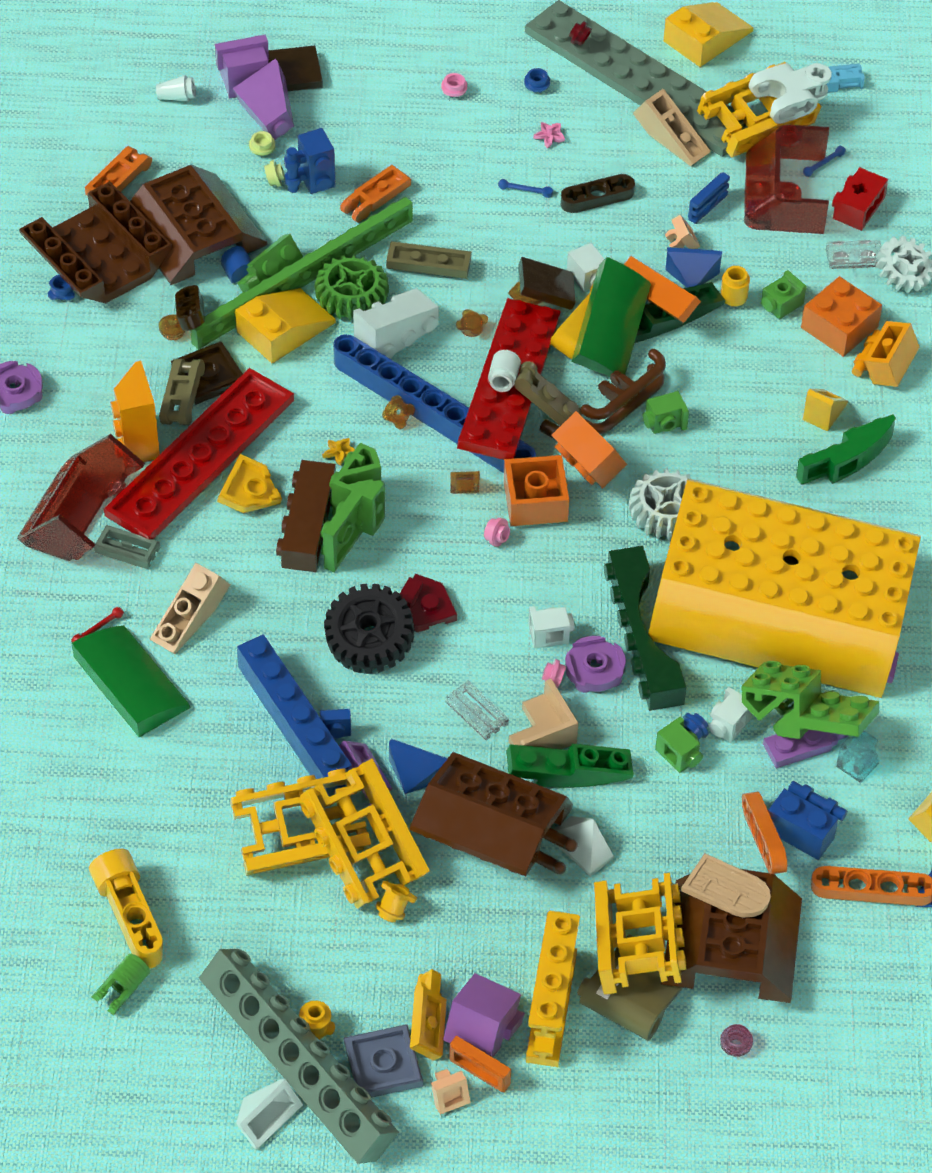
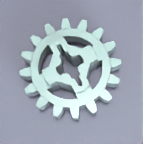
[876,236,932,293]

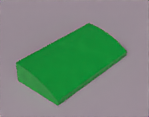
[571,257,651,377]
[72,625,190,737]

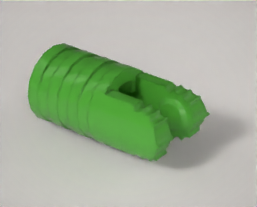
[91,954,150,1016]

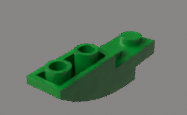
[796,414,896,485]
[506,743,634,788]

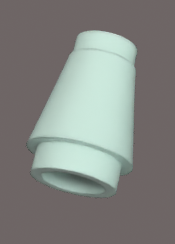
[156,75,196,101]

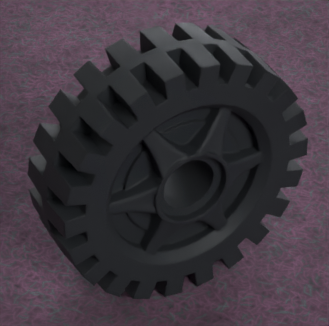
[324,584,414,674]

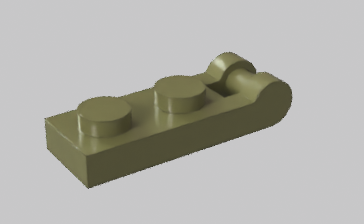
[514,361,582,426]

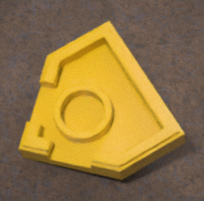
[217,454,282,513]

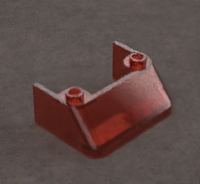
[744,125,829,234]
[17,434,145,561]

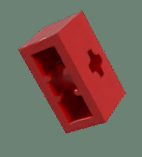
[832,167,888,231]

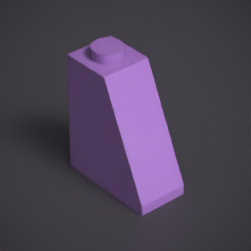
[233,59,294,140]

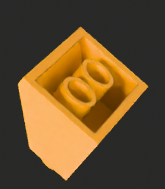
[110,361,160,466]

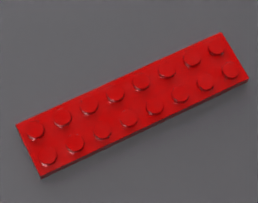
[457,298,561,460]
[104,368,294,540]

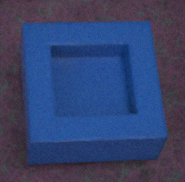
[319,709,351,739]

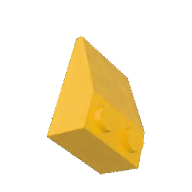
[663,2,754,67]
[235,288,336,363]

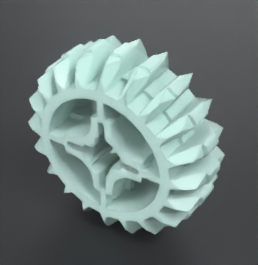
[629,468,698,541]

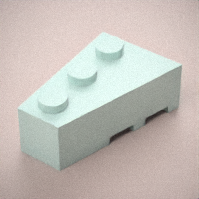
[353,288,439,359]

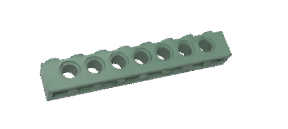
[199,948,399,1164]

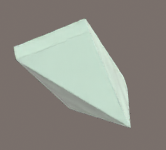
[554,816,614,877]
[236,1079,303,1149]

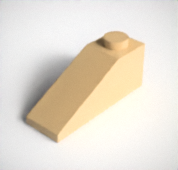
[633,89,711,166]

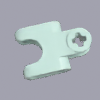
[749,63,832,124]

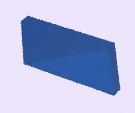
[665,247,722,288]
[389,739,448,794]

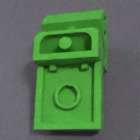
[321,443,385,572]
[741,661,879,739]

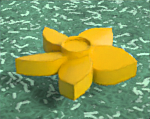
[322,438,355,466]

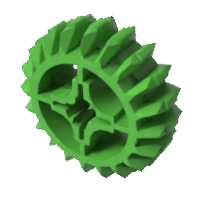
[315,254,389,321]

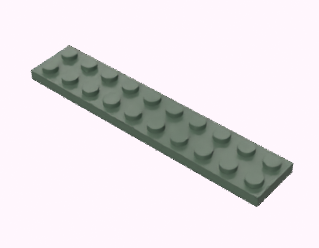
[525,0,748,157]

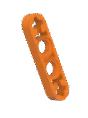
[742,792,787,874]
[811,866,932,906]

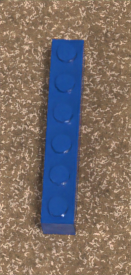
[237,634,352,797]

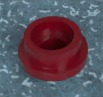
[569,21,592,46]

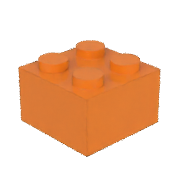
[801,276,882,357]
[551,411,627,489]
[503,455,569,526]

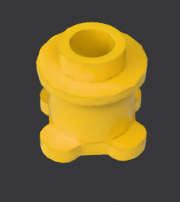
[375,881,417,922]
[299,1001,335,1040]

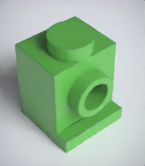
[761,270,806,319]
[643,391,689,434]
[655,717,703,773]

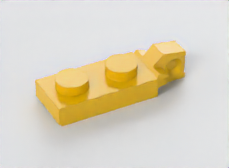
[410,969,447,1061]

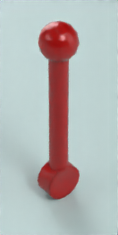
[71,607,124,642]

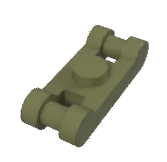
[159,359,205,425]

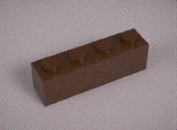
[276,460,336,572]

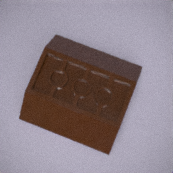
[130,165,267,285]
[19,181,172,303]
[410,752,573,877]
[661,869,802,1003]

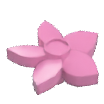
[533,122,565,149]

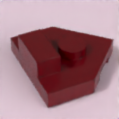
[400,573,457,632]

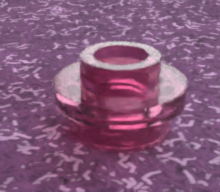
[720,1024,753,1057]

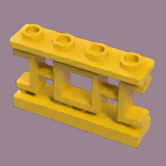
[697,62,822,158]
[300,758,430,909]
[230,768,371,876]
[594,873,686,995]
[526,911,580,1067]

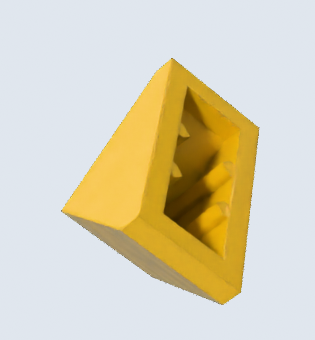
[803,389,848,431]

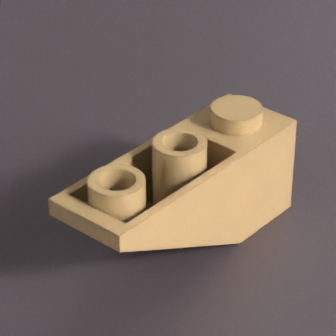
[150,563,231,654]

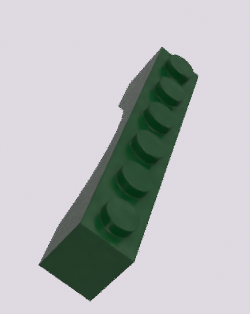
[603,546,686,711]

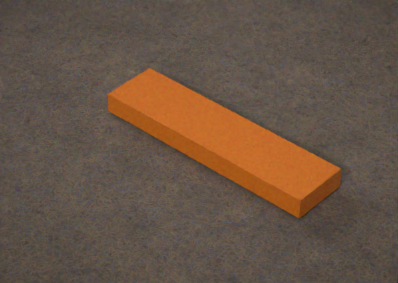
[624,256,701,323]

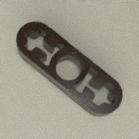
[560,174,635,213]
[175,285,205,331]

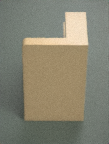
[508,679,578,750]

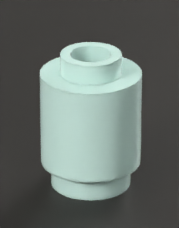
[488,350,521,392]

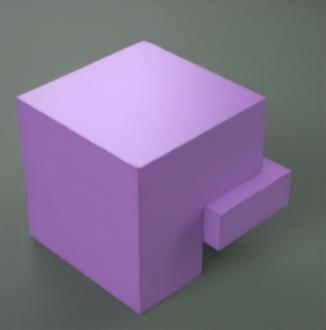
[215,34,269,99]
[443,973,525,1057]

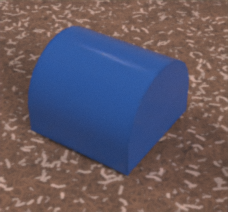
[221,246,252,283]

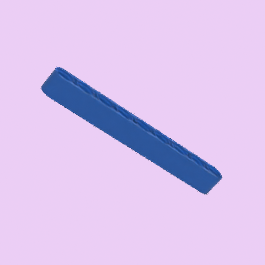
[333,334,536,473]

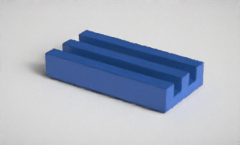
[688,172,730,224]

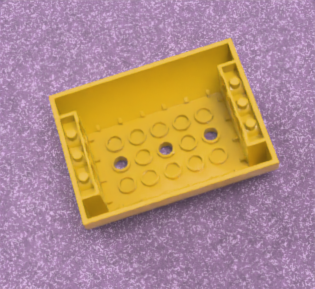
[648,478,921,698]

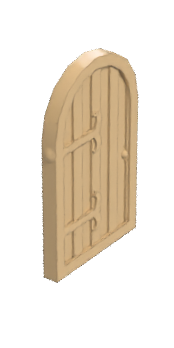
[681,853,771,918]

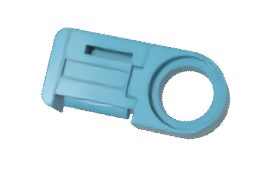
[826,64,865,93]

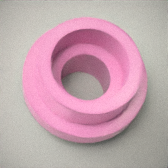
[441,73,467,97]
[484,518,510,547]
[542,659,566,688]

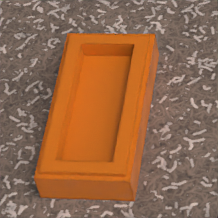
[450,1035,511,1092]

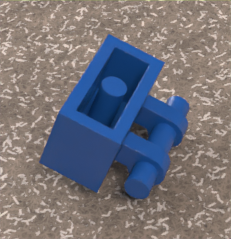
[284,128,335,194]
[768,781,848,860]

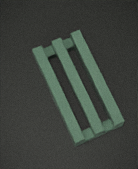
[94,525,160,569]

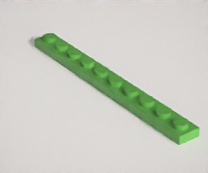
[190,197,413,350]

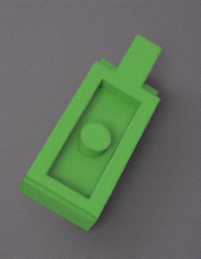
[237,234,303,292]

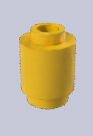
[720,266,750,306]

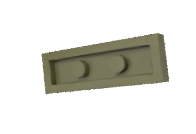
[386,241,472,279]

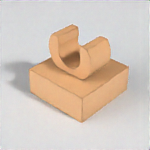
[665,215,700,249]
[431,1069,471,1115]

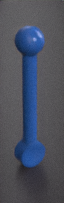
[803,145,846,177]
[498,179,553,198]

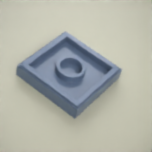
[344,1024,423,1098]

